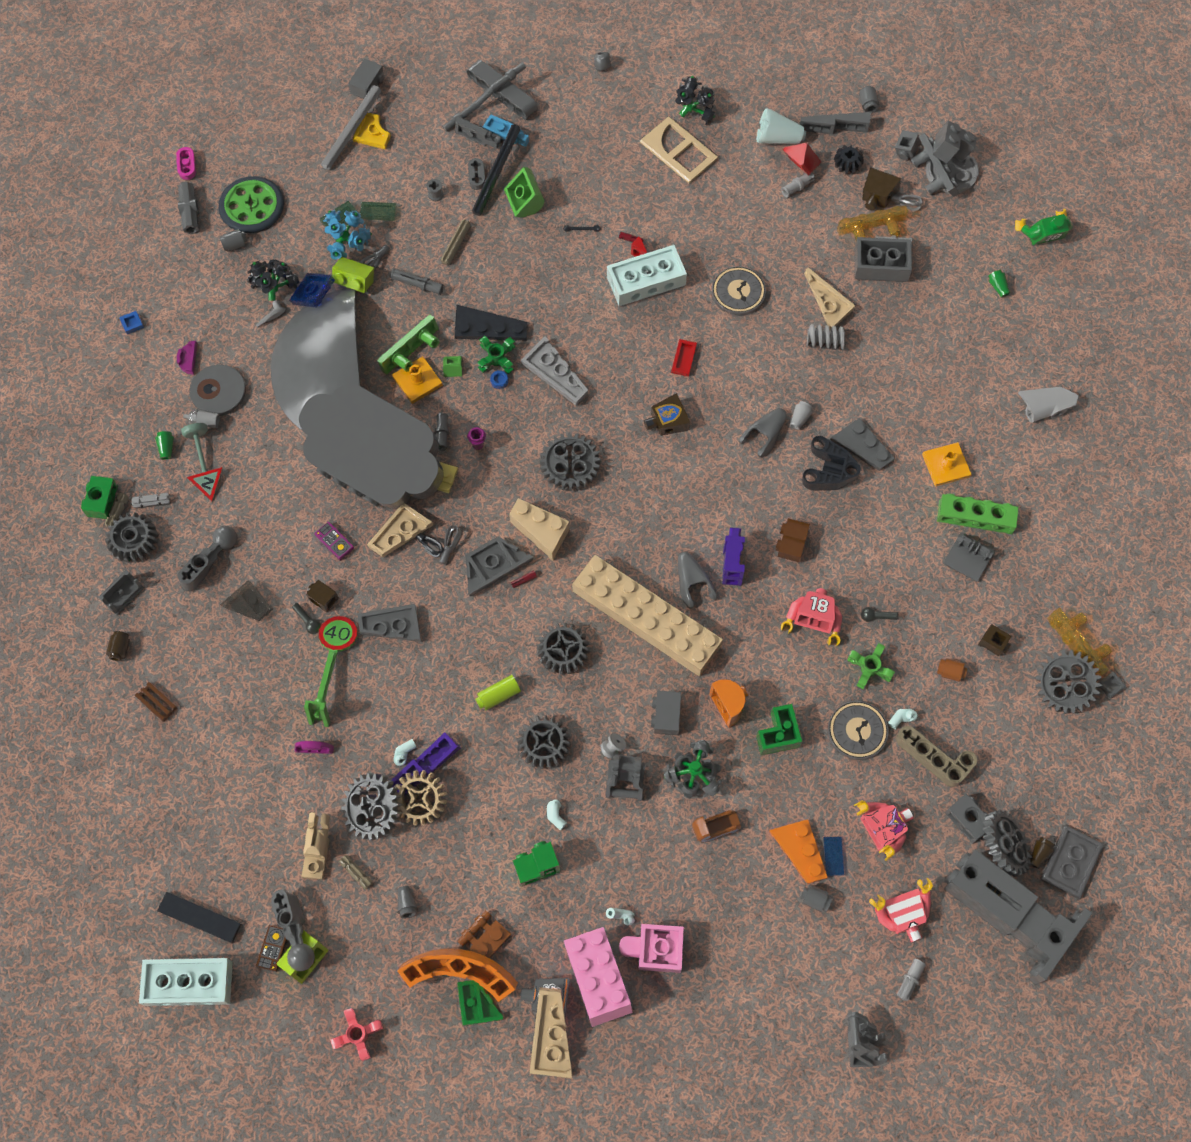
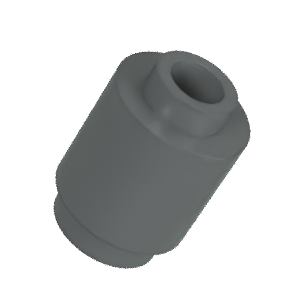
[859,86,879,113]
[220,229,247,251]
[800,884,833,912]

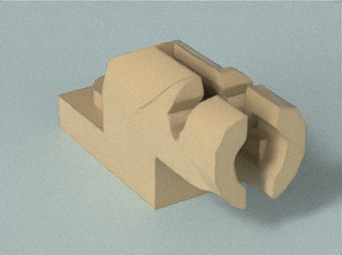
[302,812,330,880]

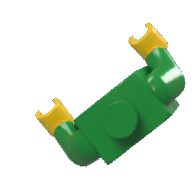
[1015,209,1073,245]

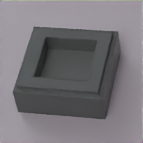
[1098,671,1126,699]

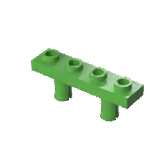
[377,314,440,375]

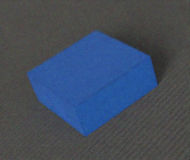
[119,311,144,335]

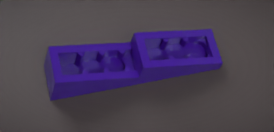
[391,732,461,796]

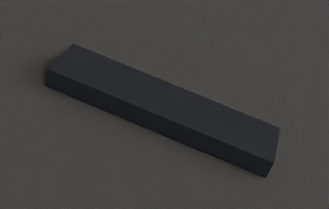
[157,892,242,943]

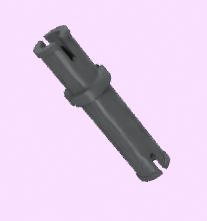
[391,268,444,295]

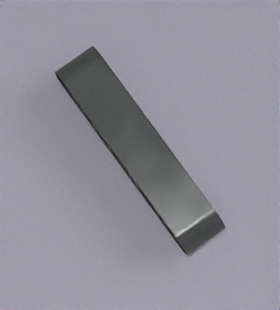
[466,59,538,120]

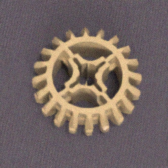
[395,770,447,825]

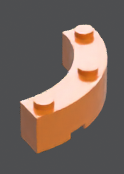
[397,948,518,1002]

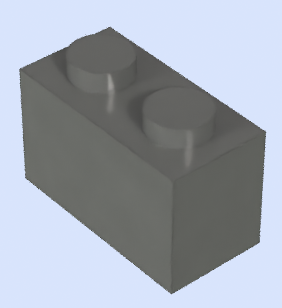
[348,58,385,99]
[651,690,681,735]

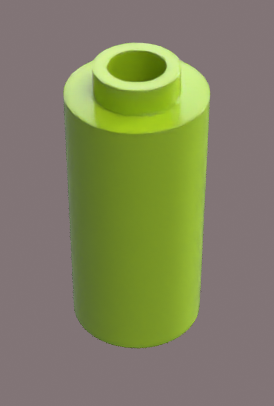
[475,675,521,711]

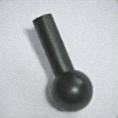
[291,603,321,634]
[861,607,898,622]

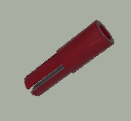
[619,232,644,242]
[511,570,537,588]

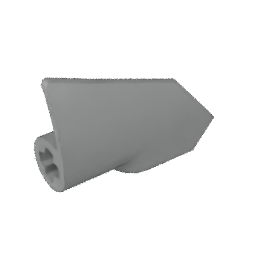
[1018,387,1078,423]

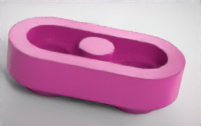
[176,147,196,180]

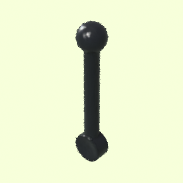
[563,225,600,232]

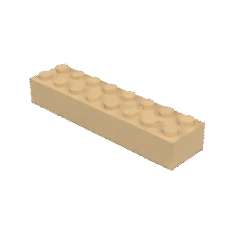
[572,555,723,677]

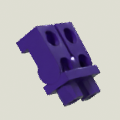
[722,528,745,586]

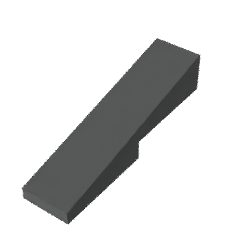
[800,112,871,135]

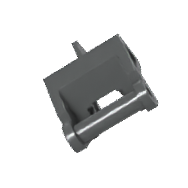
[605,752,645,801]
[847,1012,888,1067]

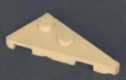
[805,268,855,330]

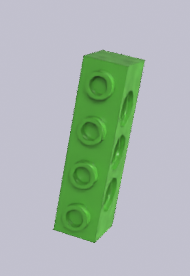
[937,494,1018,534]

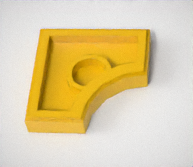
[352,112,391,150]

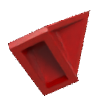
[783,143,821,176]

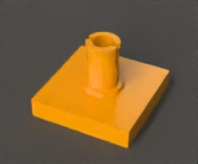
[392,356,443,404]
[922,442,971,487]

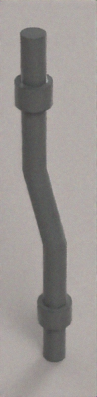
[442,62,526,132]

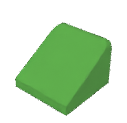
[443,356,462,377]

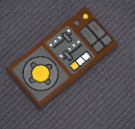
[256,925,287,972]

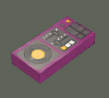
[314,521,354,561]

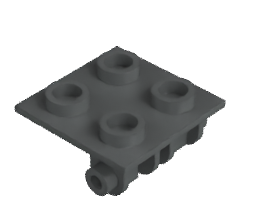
[943,533,994,582]

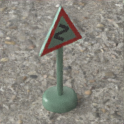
[181,423,223,501]

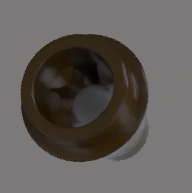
[1030,837,1056,869]

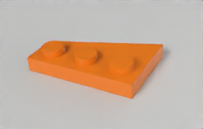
[769,819,828,885]

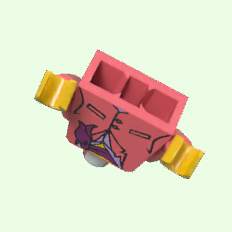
[854,800,913,861]

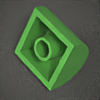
[504,167,544,218]

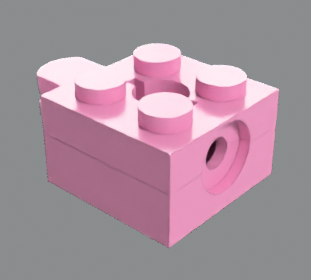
[619,924,684,973]

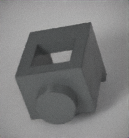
[895,130,921,160]

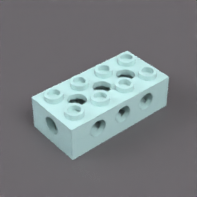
[607,245,687,306]
[139,958,233,1006]

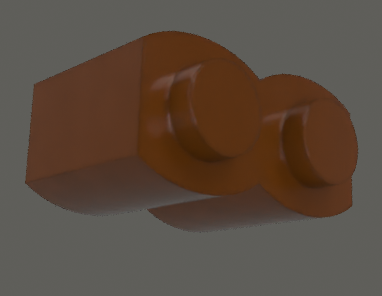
[775,518,810,563]

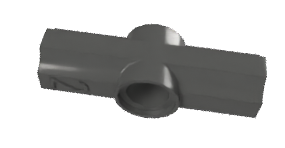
[178,182,199,235]

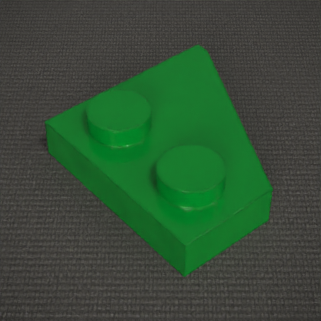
[457,980,503,1026]

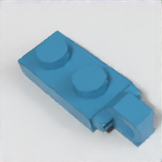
[483,115,530,147]

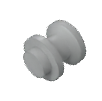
[601,733,626,759]

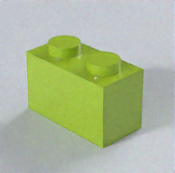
[332,257,374,293]

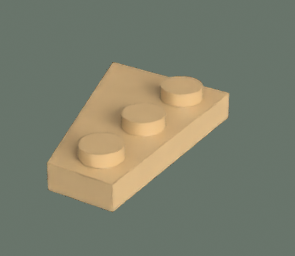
[367,503,433,557]

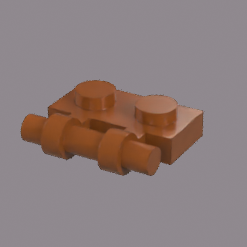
[457,910,511,958]

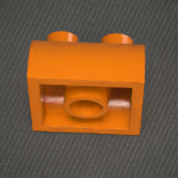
[709,679,748,728]

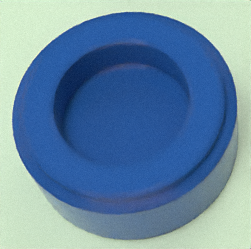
[490,370,509,389]

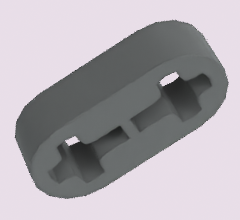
[468,158,485,190]

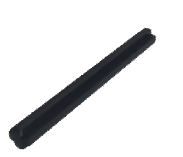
[472,124,520,216]

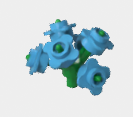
[323,210,372,260]

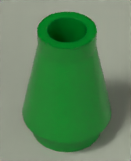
[988,270,1011,298]
[155,431,174,460]

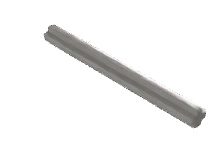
[321,85,381,170]

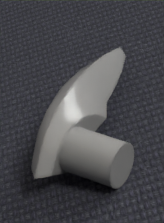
[256,300,286,327]

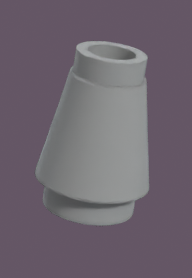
[790,401,813,430]

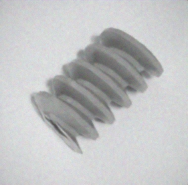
[807,324,845,350]

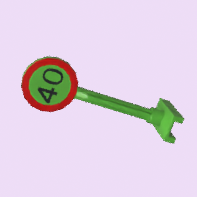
[304,616,357,727]

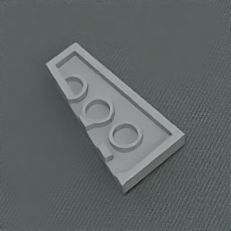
[521,336,588,406]

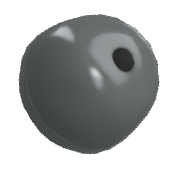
[594,52,611,71]

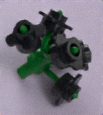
[675,76,715,125]
[247,259,299,301]

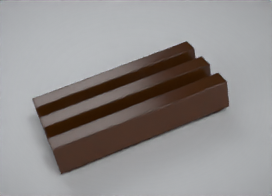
[134,682,177,722]

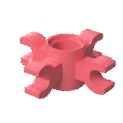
[331,1008,383,1061]

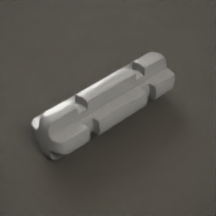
[132,493,170,508]

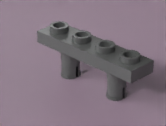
[911,133,960,197]

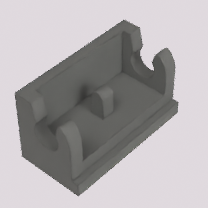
[98,570,144,615]

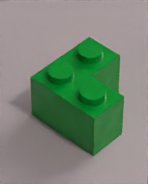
[756,704,802,756]
[513,841,560,887]

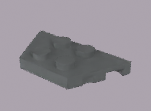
[465,536,533,597]

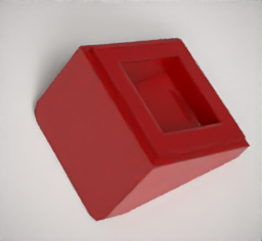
[631,236,647,257]

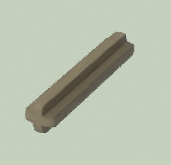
[441,219,470,265]

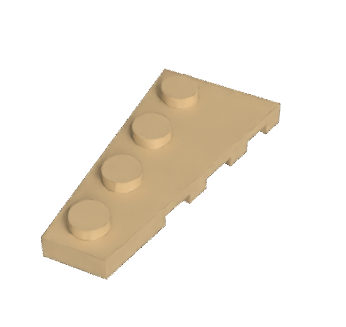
[530,987,572,1078]

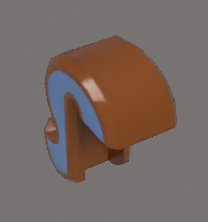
[692,810,741,843]

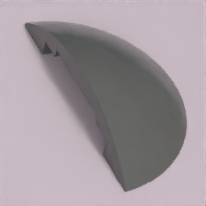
[271,288,361,430]

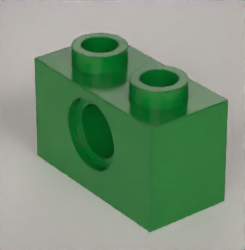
[81,476,118,519]

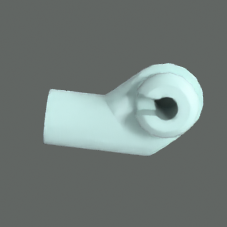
[394,739,417,766]
[547,799,567,831]
[606,908,635,925]

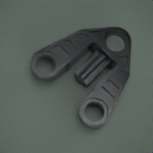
[802,436,861,491]

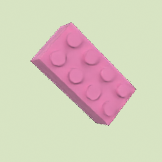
[564,927,632,1027]

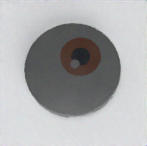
[189,365,246,416]

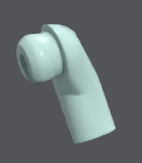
[888,709,918,729]

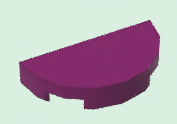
[176,340,197,375]
[294,741,334,754]

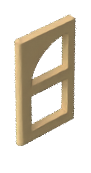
[640,117,718,184]

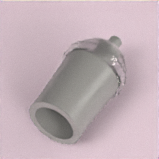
[183,409,220,428]

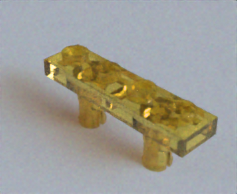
[837,205,908,240]
[1047,607,1112,677]

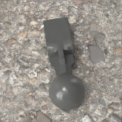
[178,526,237,591]
[271,889,315,971]

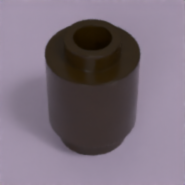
[106,631,130,661]

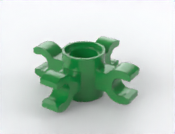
[477,336,516,374]

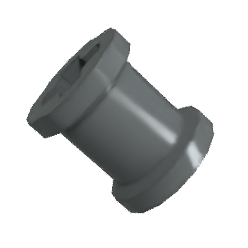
[426,179,443,201]

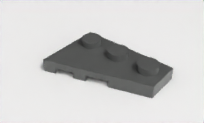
[830,418,895,471]
[357,604,421,642]

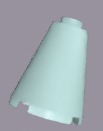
[756,108,806,144]

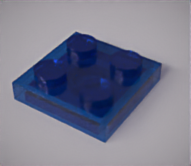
[289,273,335,308]

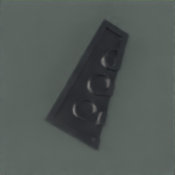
[454,305,527,341]

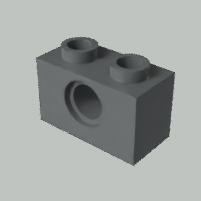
[945,794,988,844]

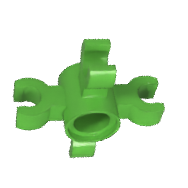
[847,643,895,689]

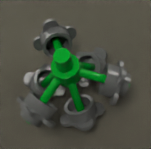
[664,740,722,799]

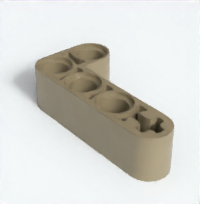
[896,726,977,787]

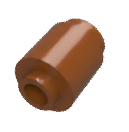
[937,658,967,682]

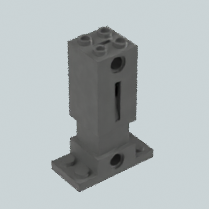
[944,849,1092,985]

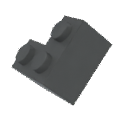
[932,120,977,164]

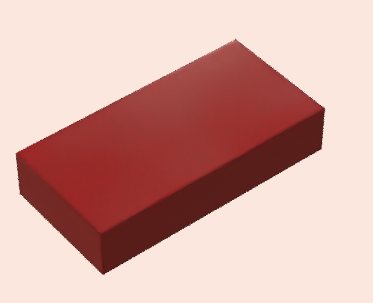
[671,339,697,377]

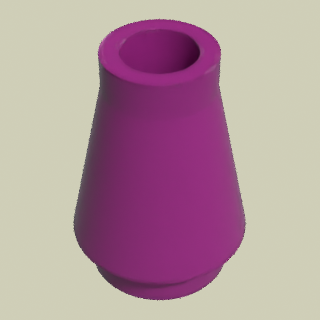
[467,427,486,450]

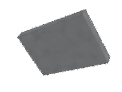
[1041,825,1103,899]

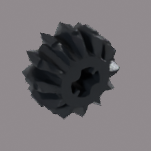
[834,144,864,175]

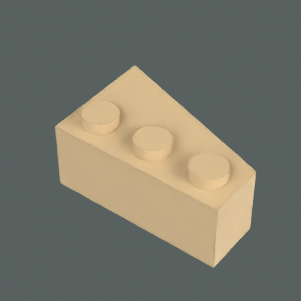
[510,498,570,561]

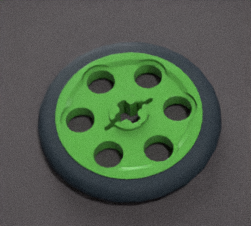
[218,176,284,233]

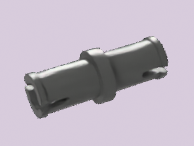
[434,413,449,451]

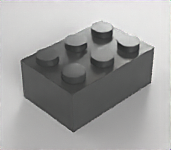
[854,237,912,282]

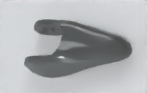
[739,408,786,458]
[678,551,717,608]

